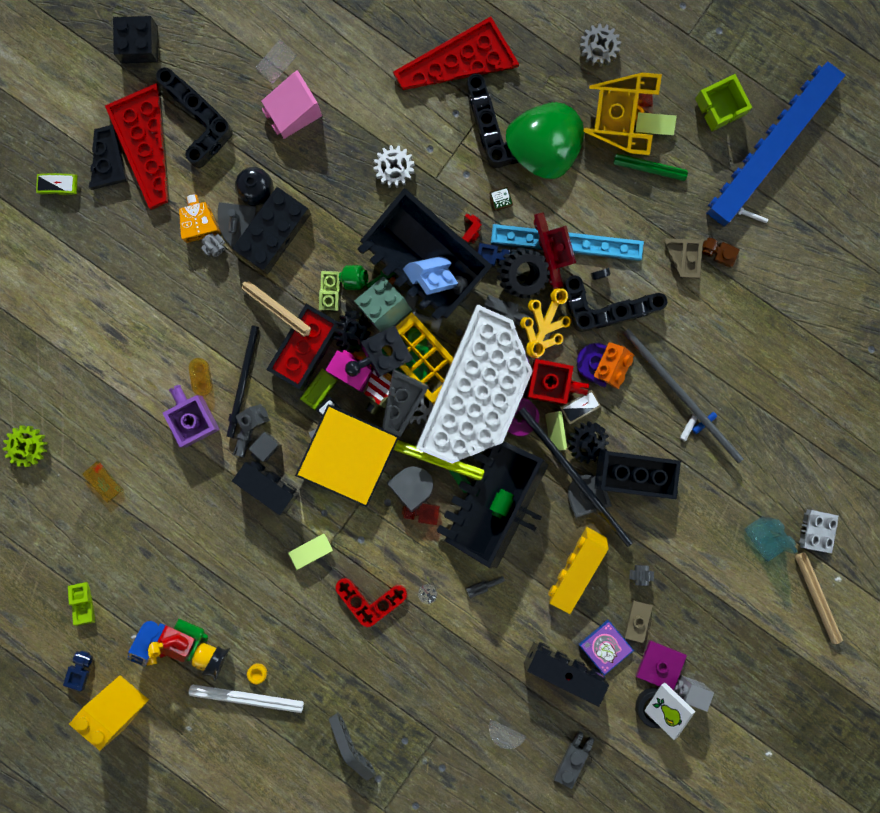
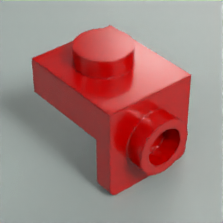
[462,213,482,244]

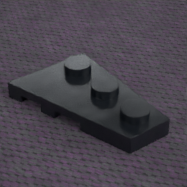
[89,125,128,190]

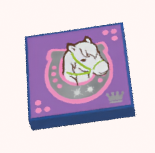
[579,620,634,676]

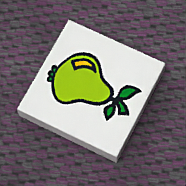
[645,683,696,740]

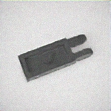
[554,731,594,789]

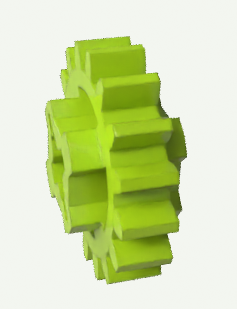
[2,425,48,467]

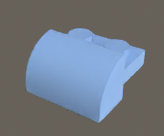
[403,256,458,295]

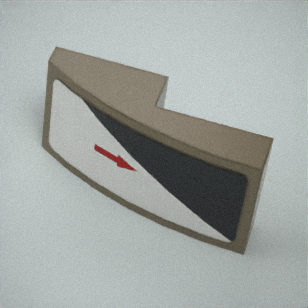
[559,390,601,425]

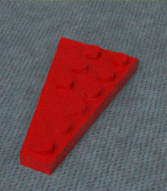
[393,16,519,90]
[105,83,168,210]

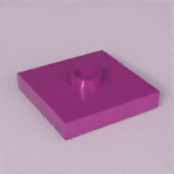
[636,640,687,691]

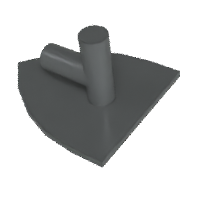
[218,202,256,248]

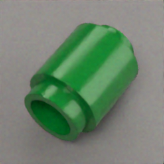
[490,489,515,519]

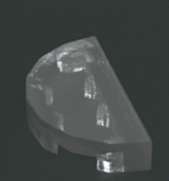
[489,719,526,749]

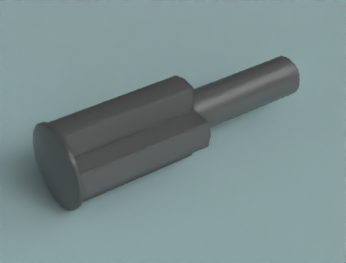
[466,576,505,599]

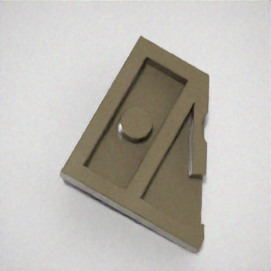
[665,238,703,279]

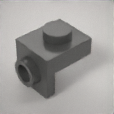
[236,404,270,432]

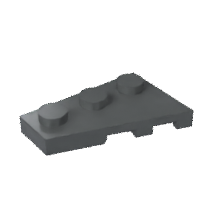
[382,369,429,437]

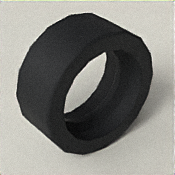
[635,688,661,729]

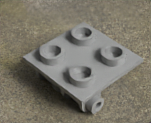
[799,509,839,553]

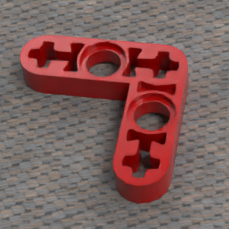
[335,578,407,627]

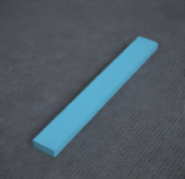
[491,224,644,261]

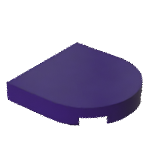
[576,343,607,388]

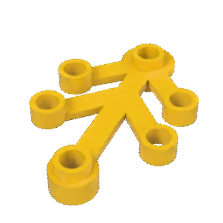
[520,289,571,358]

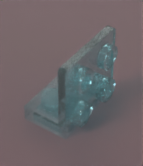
[744,516,798,562]

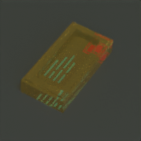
[83,461,124,503]

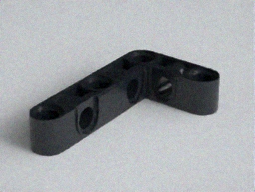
[156,67,233,168]
[467,74,519,168]
[564,275,668,332]

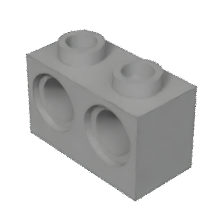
[675,675,714,712]

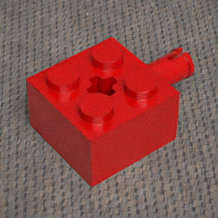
[527,359,589,405]

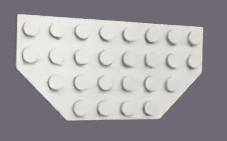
[416,305,533,464]

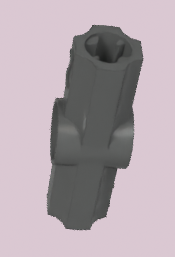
[483,295,537,332]

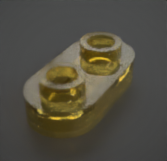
[189,358,213,396]

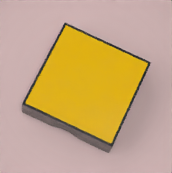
[295,403,399,507]

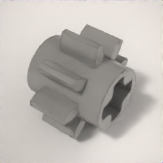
[201,233,225,257]

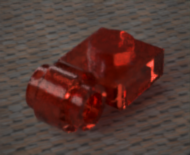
[402,503,440,525]

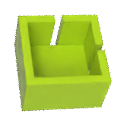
[695,74,752,132]

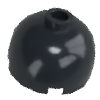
[235,167,274,206]

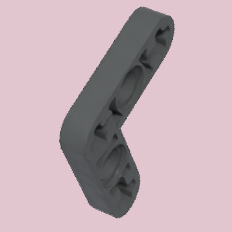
[329,713,376,781]

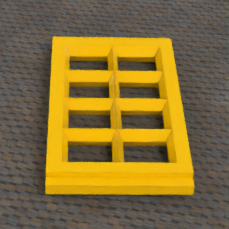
[382,312,454,405]

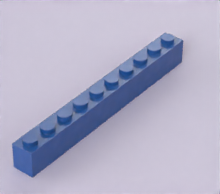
[706,61,845,227]

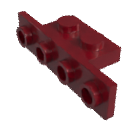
[534,212,576,289]

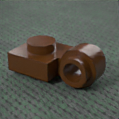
[702,238,740,268]

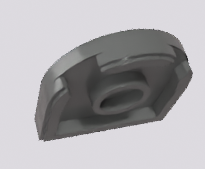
[387,467,433,513]
[568,475,612,518]

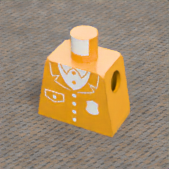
[179,195,221,243]

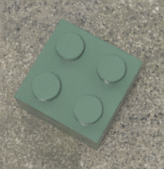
[354,276,412,332]

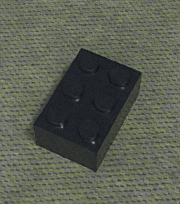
[232,461,299,515]

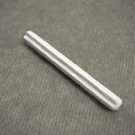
[189,684,304,713]

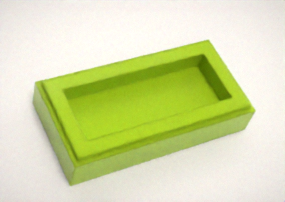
[300,369,338,411]

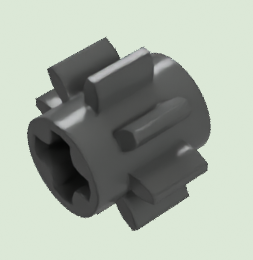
[629,565,654,586]

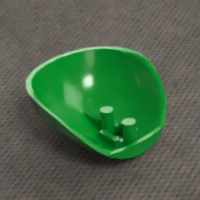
[506,102,584,179]

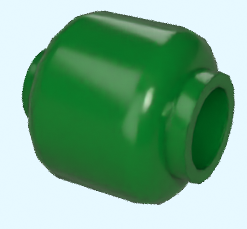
[339,265,369,290]

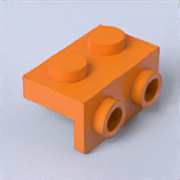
[594,342,634,389]

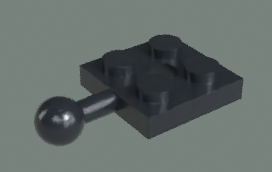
[345,325,413,378]

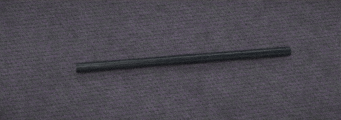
[518,407,633,547]

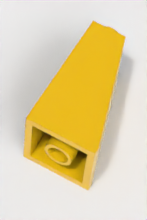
[69,675,149,751]

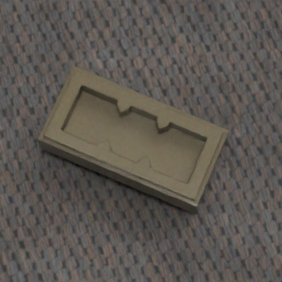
[624,600,653,643]

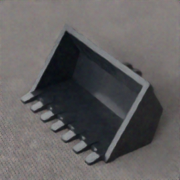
[357,188,492,320]
[437,441,549,568]

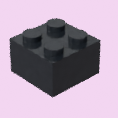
[113,16,158,64]

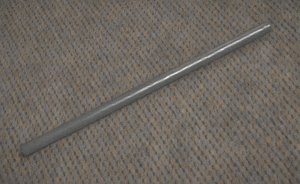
[623,328,744,463]

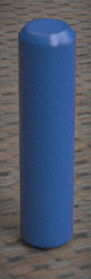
[692,412,717,434]

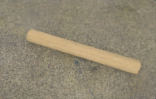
[242,281,311,337]
[795,552,843,644]

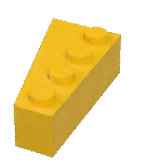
[548,527,608,614]

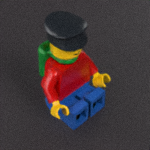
[127,619,230,681]

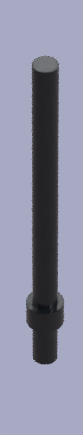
[226,325,259,438]

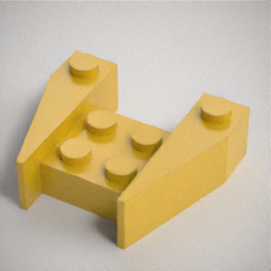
[584,73,662,155]

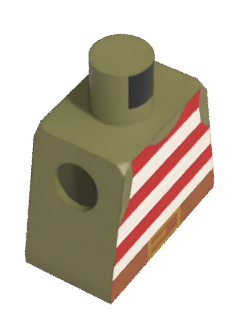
[364,371,392,415]

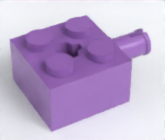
[163,385,220,448]

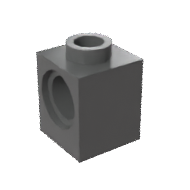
[249,432,281,462]

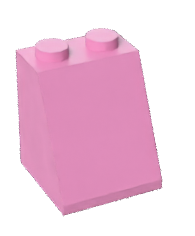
[262,70,322,139]

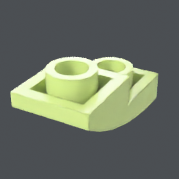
[635,112,677,135]
[319,271,340,311]
[288,534,333,570]

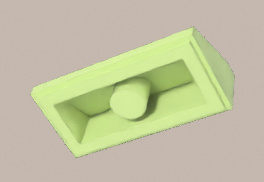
[545,411,567,450]

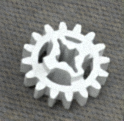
[373,145,415,188]

